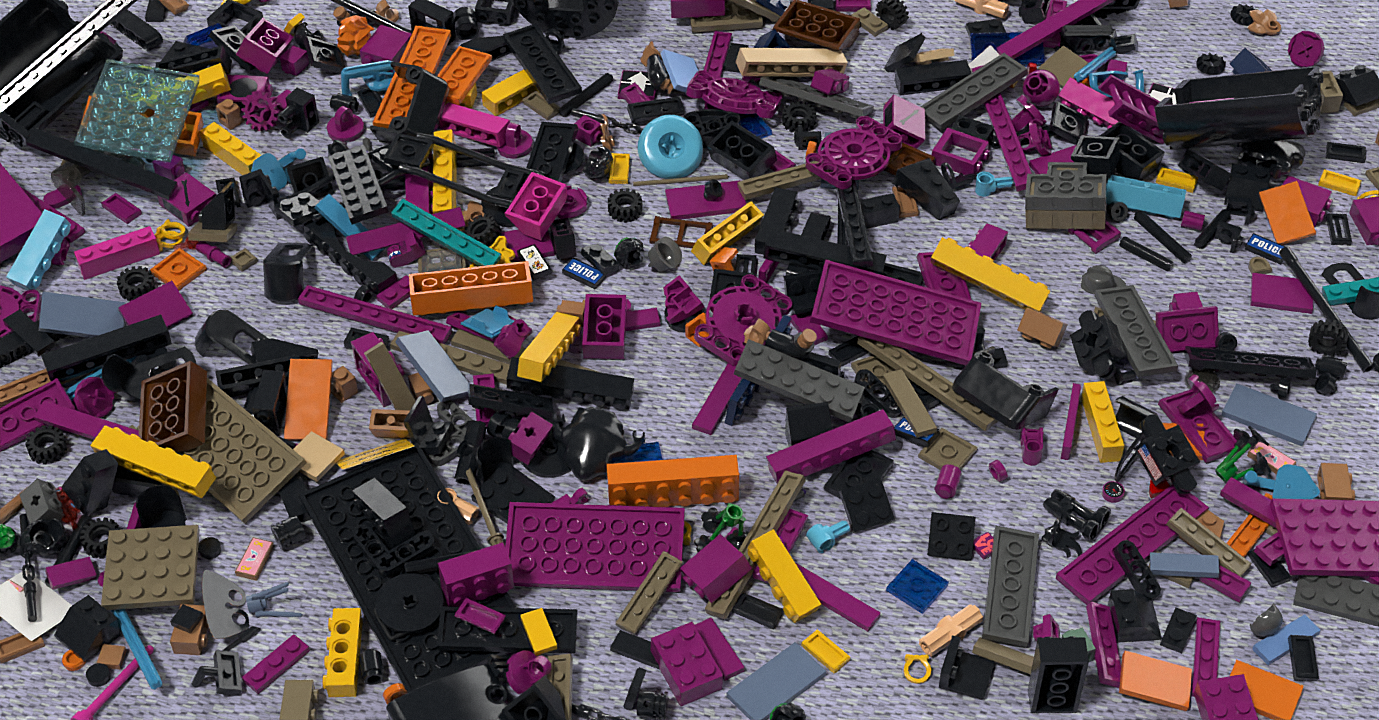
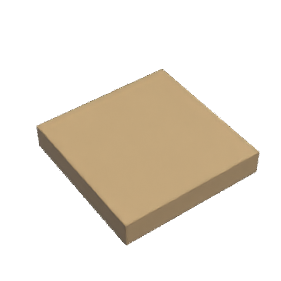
[293,431,345,482]

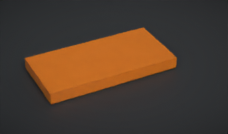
[437,46,492,105]
[284,359,333,441]

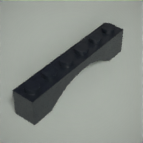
[304,219,398,295]

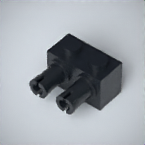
[278,87,319,138]

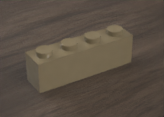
[279,680,319,720]

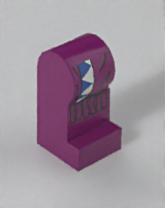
[387,231,426,268]

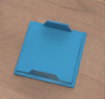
[461,305,514,339]

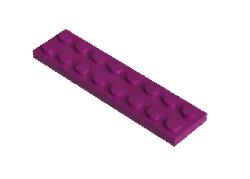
[1056,484,1209,605]

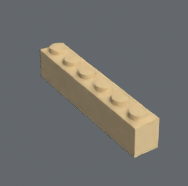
[736,48,848,77]

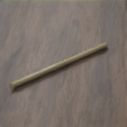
[633,174,728,186]

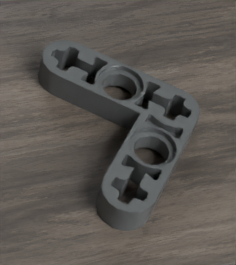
[429,400,472,466]

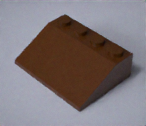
[772,0,860,51]
[139,361,207,452]

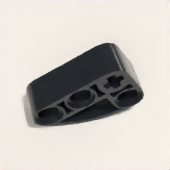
[683,109,742,148]

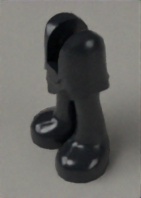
[1043,489,1111,541]

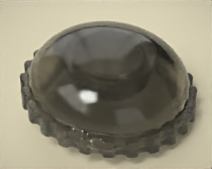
[1184,368,1220,393]

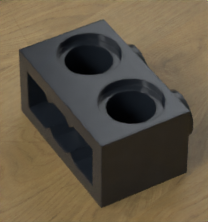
[1019,0,1051,24]
[951,115,994,144]

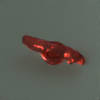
[173,237,199,251]
[61,501,78,530]

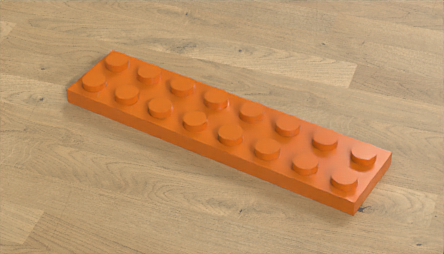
[373,26,451,128]

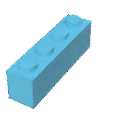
[1106,175,1186,219]
[6,209,71,290]

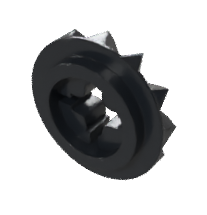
[1230,4,1258,25]
[1196,52,1226,75]

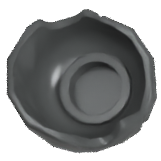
[1250,603,1283,637]

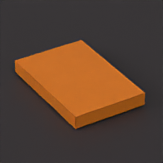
[1259,181,1316,245]
[1119,650,1192,711]
[1230,659,1304,720]

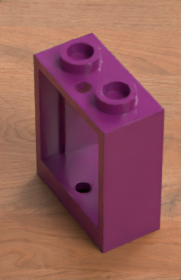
[932,128,990,175]

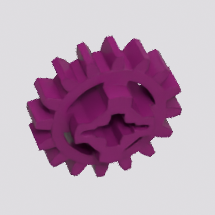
[241,90,281,131]

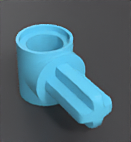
[975,172,1013,197]
[806,521,850,553]

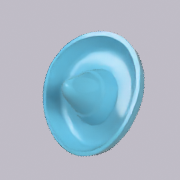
[638,115,703,179]

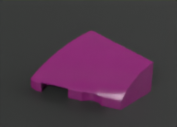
[663,275,705,324]

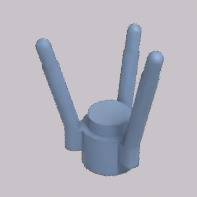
[246,582,302,617]

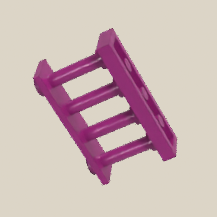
[1098,75,1164,145]

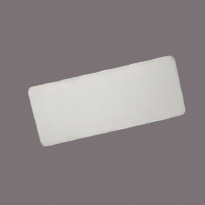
[968,46,999,72]

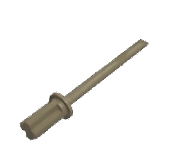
[465,468,505,546]

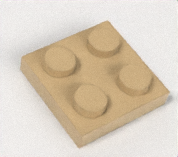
[911,48,955,65]

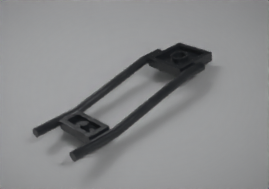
[383,132,545,208]
[274,144,430,227]

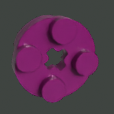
[557,186,587,219]

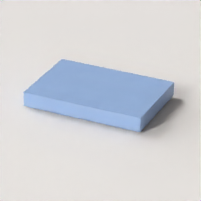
[661,49,698,93]

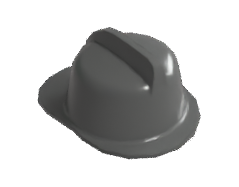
[648,236,682,272]
[1081,265,1127,294]

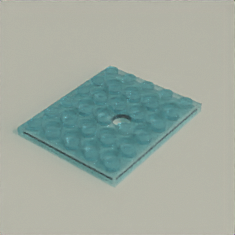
[74,59,200,163]

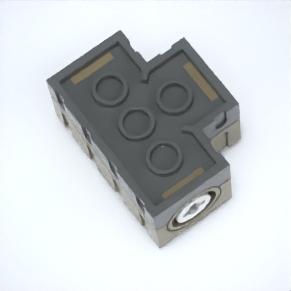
[1025,162,1106,230]

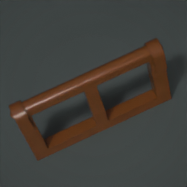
[649,216,713,248]

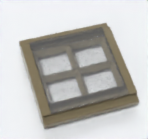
[418,248,466,273]

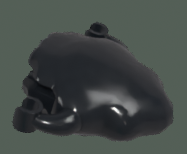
[1236,140,1306,179]
[552,407,646,481]

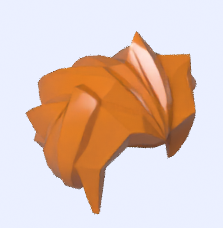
[337,15,375,56]

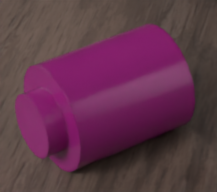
[934,464,962,499]

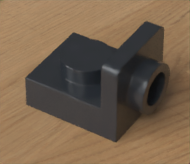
[794,125,822,150]
[1215,221,1244,253]

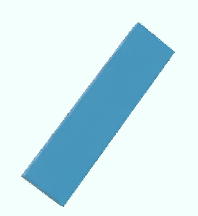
[315,194,385,261]

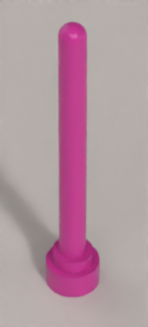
[71,645,154,720]

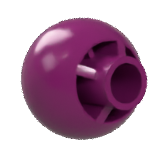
[1022,69,1060,107]

